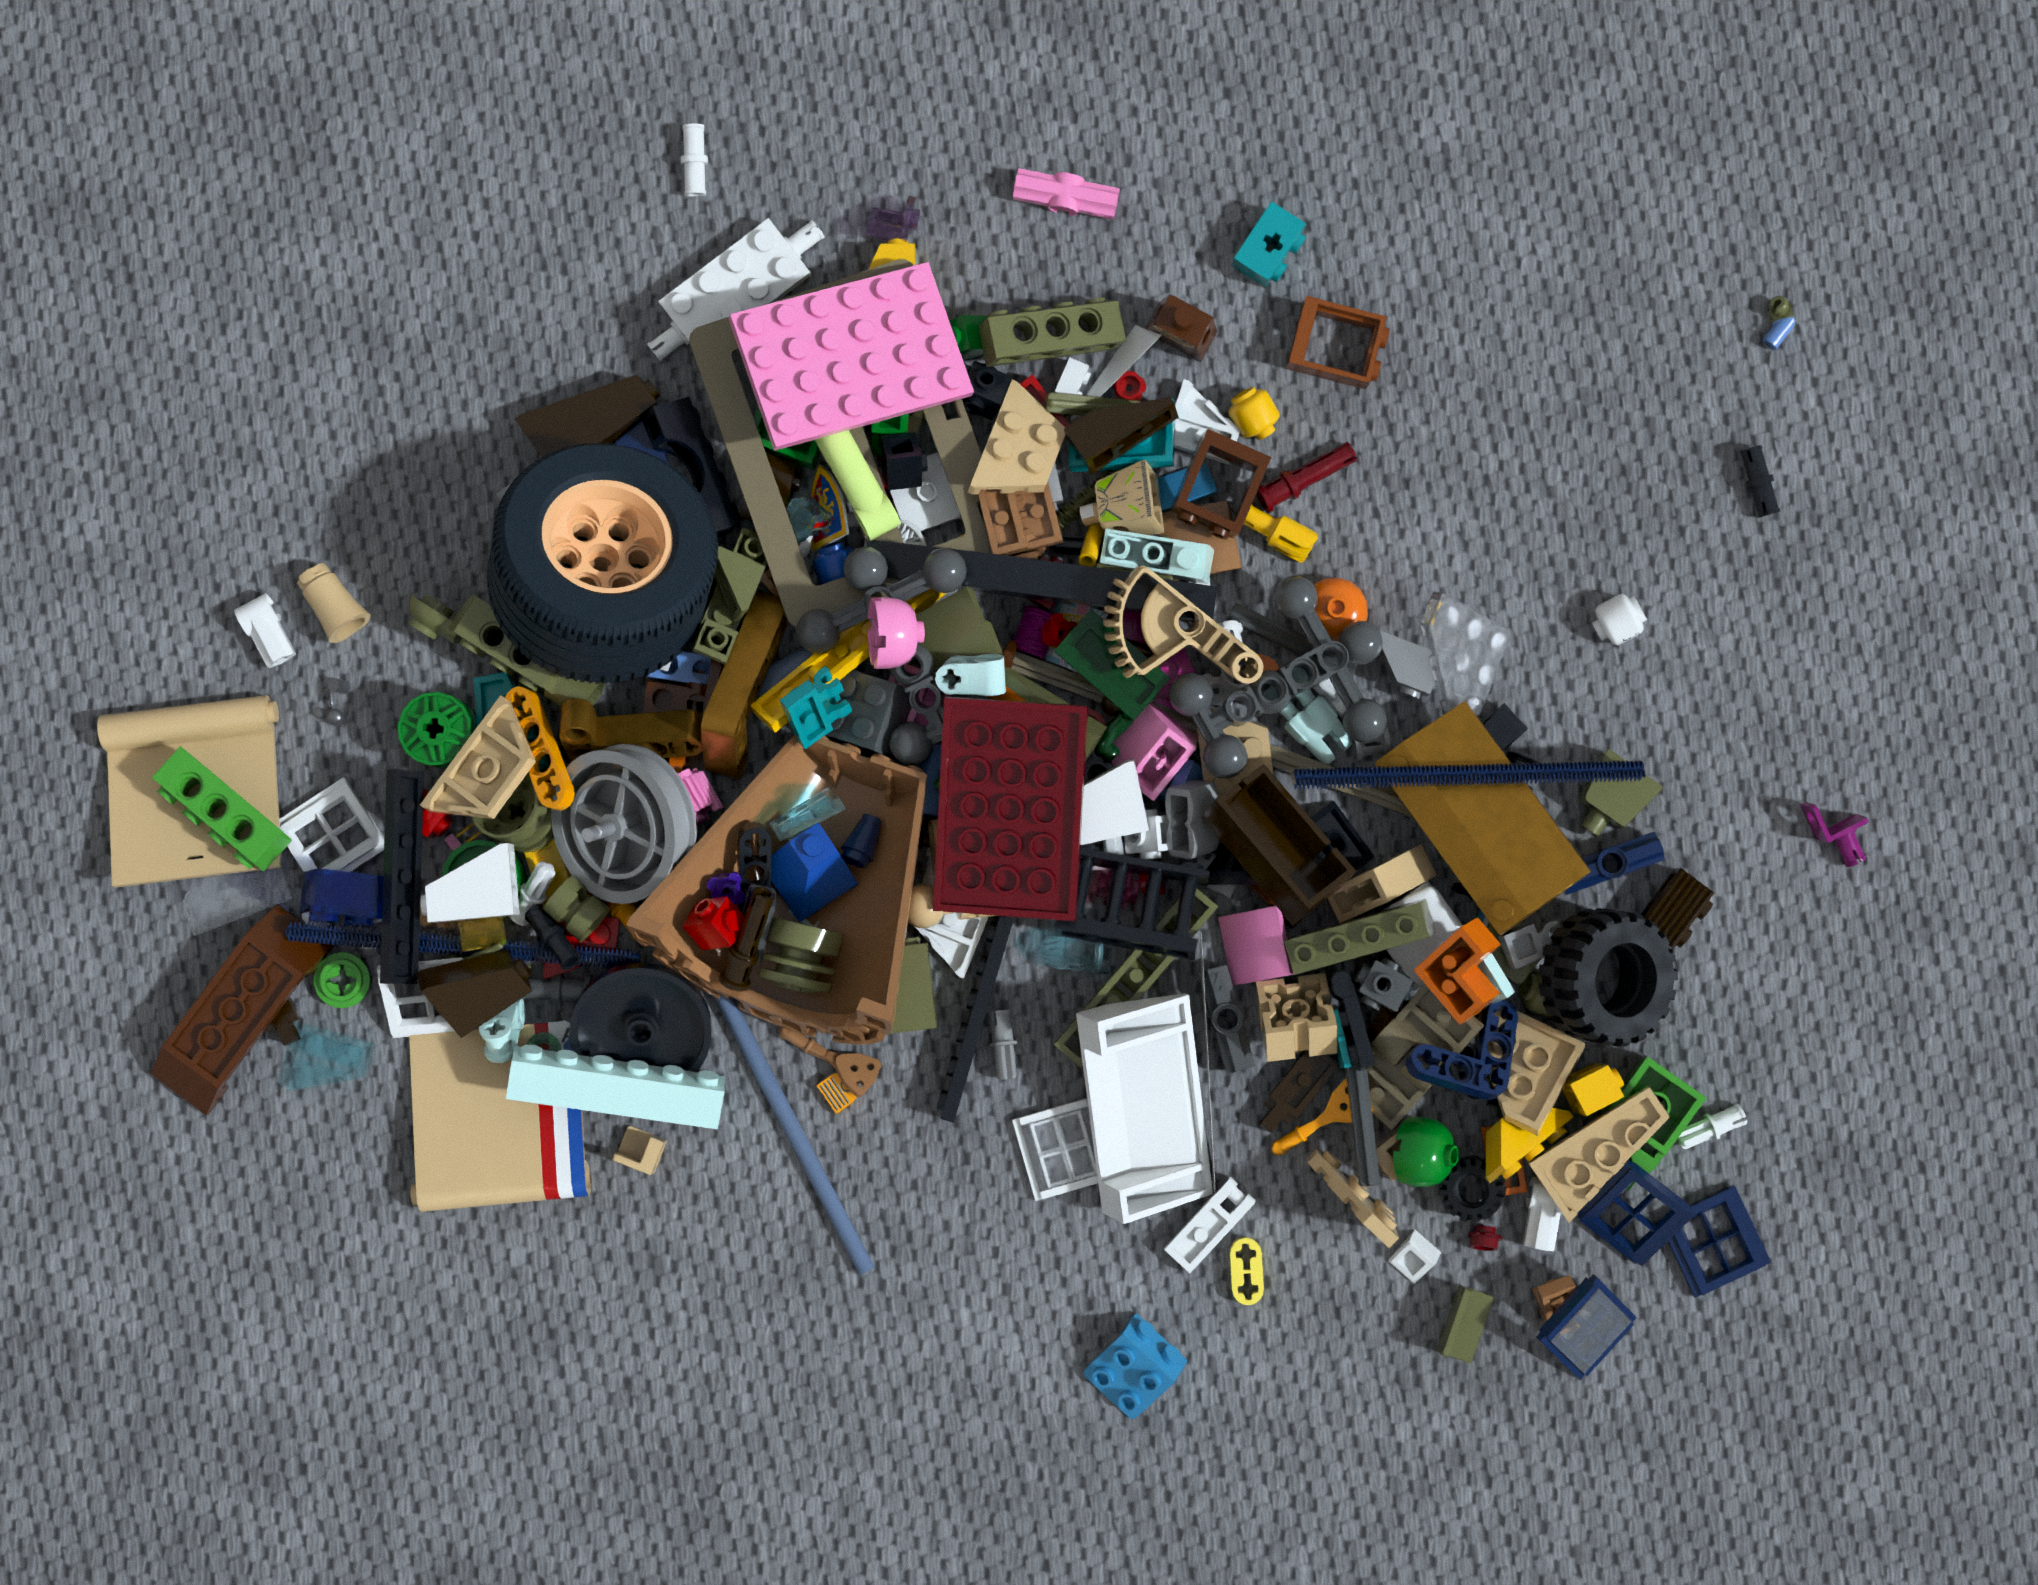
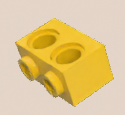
[1562,1062,1625,1116]

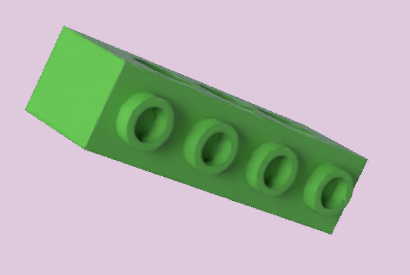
[152,746,292,872]

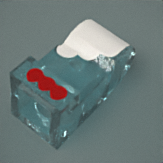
[786,496,833,558]

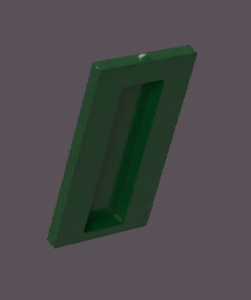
[1054,609,1171,721]

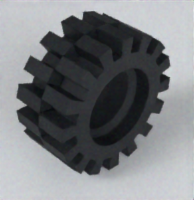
[1439,1156,1506,1222]

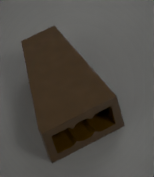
[515,374,661,457]

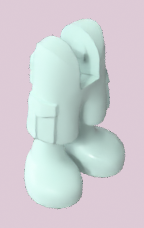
[1262,667,1353,765]

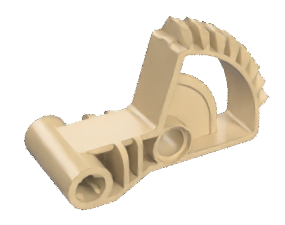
[1103,565,1264,684]

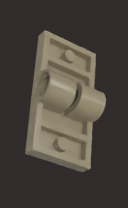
[1339,984,1484,1130]

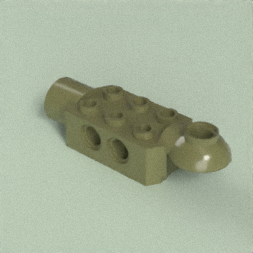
[408,594,606,707]

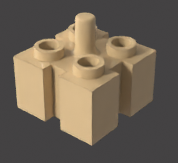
[1256,973,1337,1062]

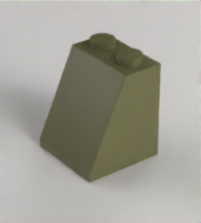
[890,937,938,1034]

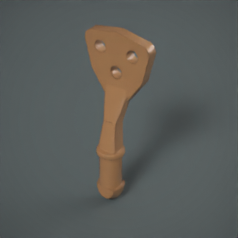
[778,1027,881,1097]

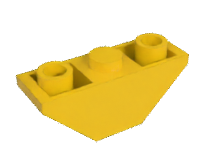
[1486,1108,1574,1183]

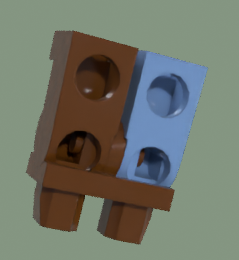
[642,651,724,715]

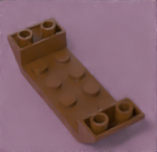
[151,904,334,1115]

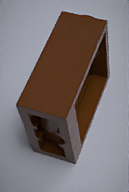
[1170,429,1271,540]

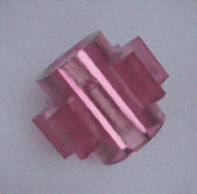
[1096,869,1140,909]

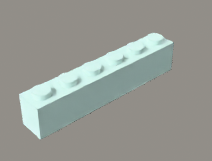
[506,1045,725,1129]

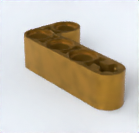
[560,698,703,761]

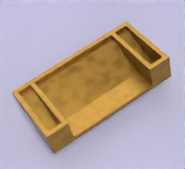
[1375,701,1591,935]

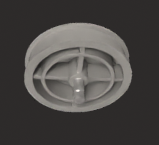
[551,744,697,904]

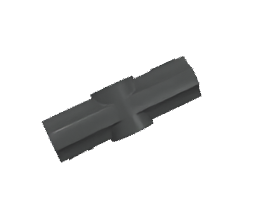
[1198,965,1255,1074]

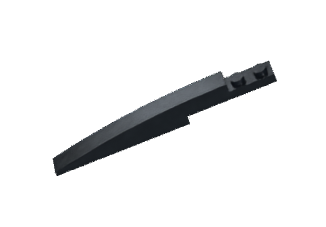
[867,540,1217,621]

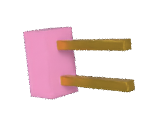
[444,822,482,851]

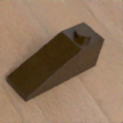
[1064,397,1179,475]

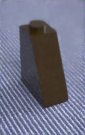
[416,950,532,1038]

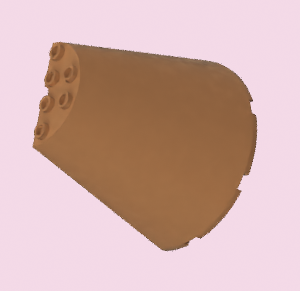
[626,735,928,1045]

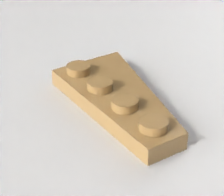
[1529,1085,1669,1223]

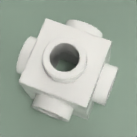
[1123,809,1170,859]

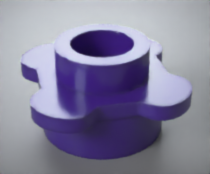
[707,872,745,905]

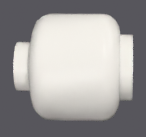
[1592,593,1647,645]

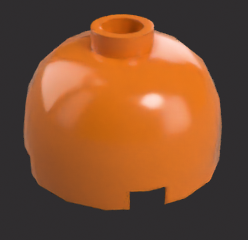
[1313,577,1368,642]

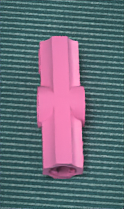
[1013,168,1120,220]

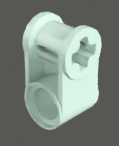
[935,654,1006,696]
[479,998,525,1063]

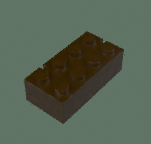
[1201,764,1357,925]

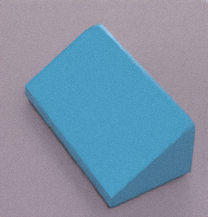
[1158,462,1217,513]

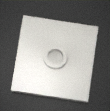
[890,452,961,532]

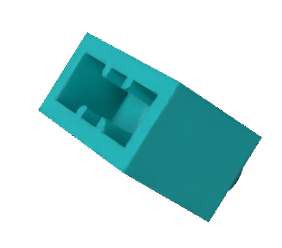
[1231,201,1307,288]

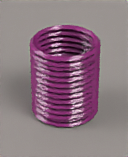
[1013,606,1052,660]

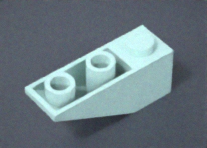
[1100,529,1214,584]

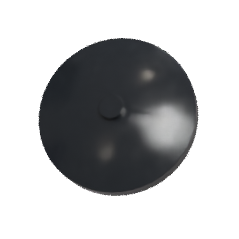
[569,963,712,1072]

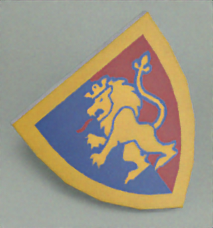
[809,465,860,551]

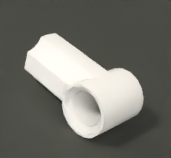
[234,593,296,668]
[1522,1177,1562,1251]

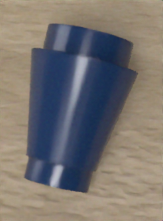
[841,814,882,868]

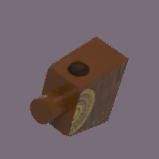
[1145,294,1217,362]

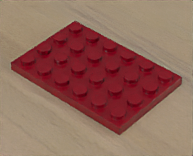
[933,697,1088,921]

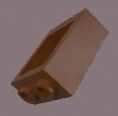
[1286,296,1390,390]

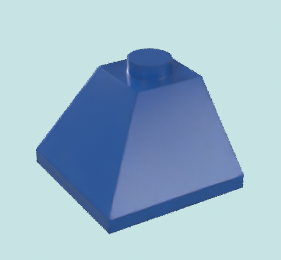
[762,822,858,923]

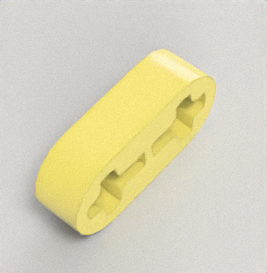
[1229,1237,1264,1305]

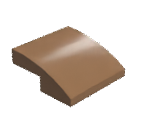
[978,482,1063,555]
[1160,501,1242,581]

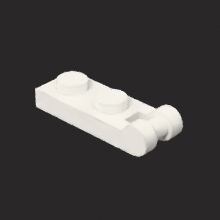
[1164,1176,1256,1273]

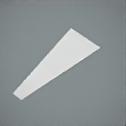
[1070,325,1161,421]

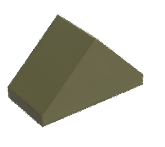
[714,546,765,622]

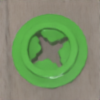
[314,952,372,1008]

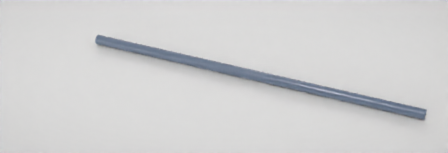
[714,994,875,1275]

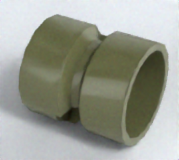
[543,876,611,942]

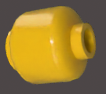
[1228,386,1280,440]

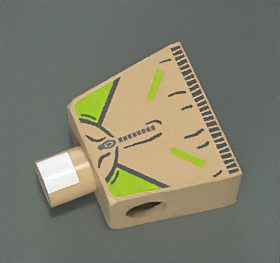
[1080,460,1164,535]

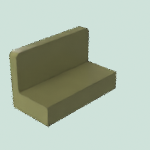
[1436,1284,1494,1364]

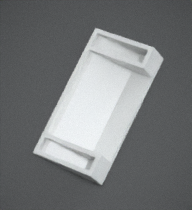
[1076,993,1213,1224]

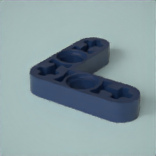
[1405,1000,1518,1100]

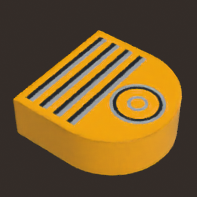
[816,1072,859,1114]

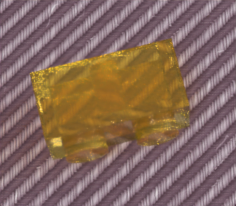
[458,917,507,952]

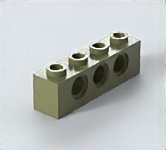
[978,297,1126,367]
[1284,898,1436,975]

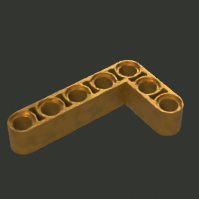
[701,592,788,780]

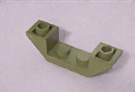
[692,527,767,665]

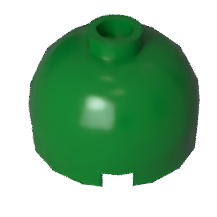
[1393,1116,1459,1187]

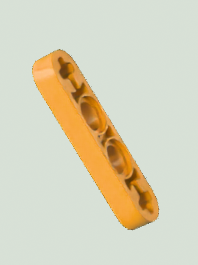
[505,686,575,811]

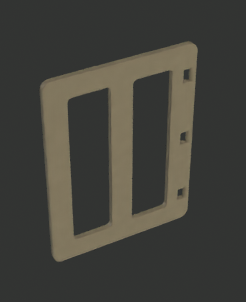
[689,259,1008,628]

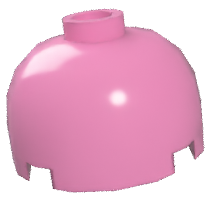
[867,597,925,669]

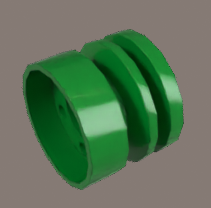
[398,692,477,769]

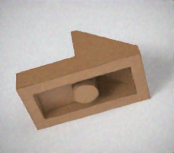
[1532,1275,1582,1334]

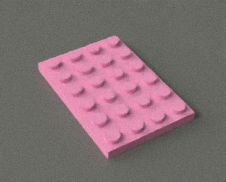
[728,262,974,451]

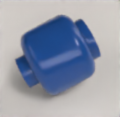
[812,541,855,585]

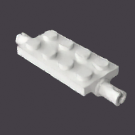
[647,218,825,362]

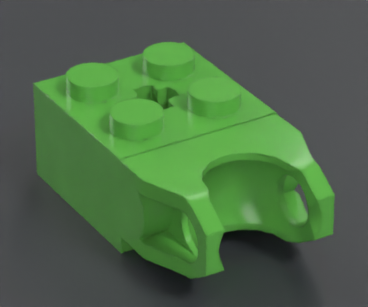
[1599,1054,1707,1191]

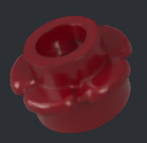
[1467,1225,1502,1251]

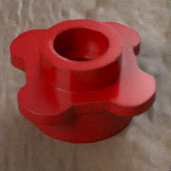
[1042,613,1077,648]

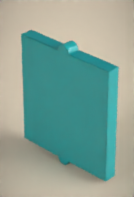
[1334,1009,1352,1068]

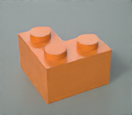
[1414,917,1501,1025]

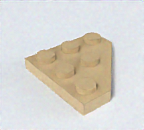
[1475,1007,1585,1136]
[1307,1148,1399,1248]

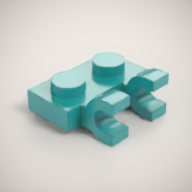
[780,666,853,749]

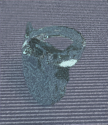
[1038,932,1109,975]

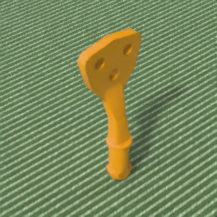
[1271,1078,1373,1155]

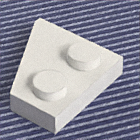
[1174,379,1240,465]
[914,913,989,979]

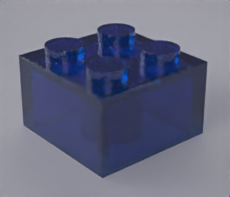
[299,868,383,927]

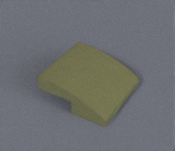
[916,586,1003,679]

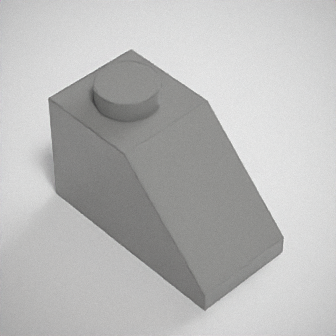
[1379,630,1445,700]

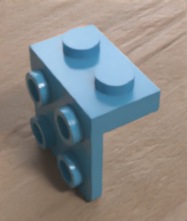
[1084,1313,1188,1419]

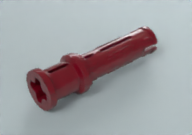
[1256,442,1357,513]

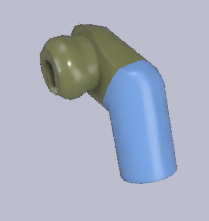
[1762,296,1795,350]

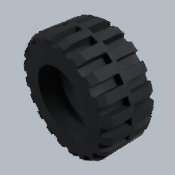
[1538,908,1678,1047]

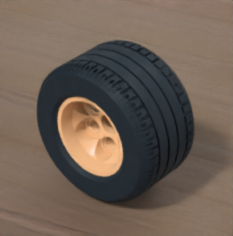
[487,443,718,684]

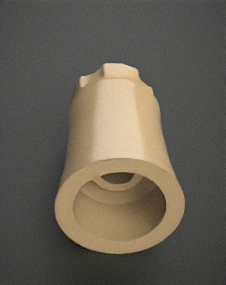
[297,563,371,643]

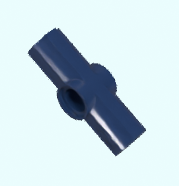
[1563,831,1665,895]

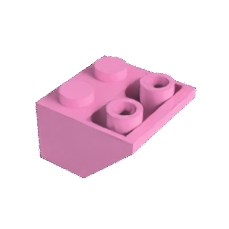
[1111,702,1198,801]

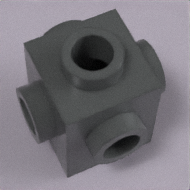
[1354,957,1413,1012]

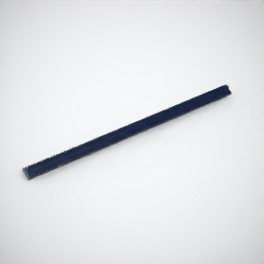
[1292,760,1646,789]
[286,920,641,969]

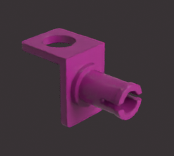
[1800,802,1869,867]

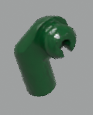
[1095,711,1133,763]

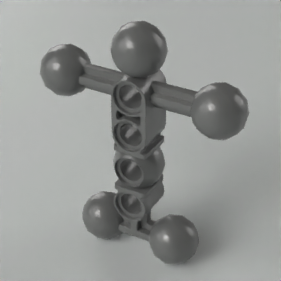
[796,546,990,766]
[1169,576,1387,779]

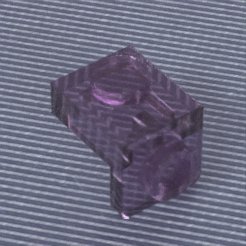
[866,196,920,242]

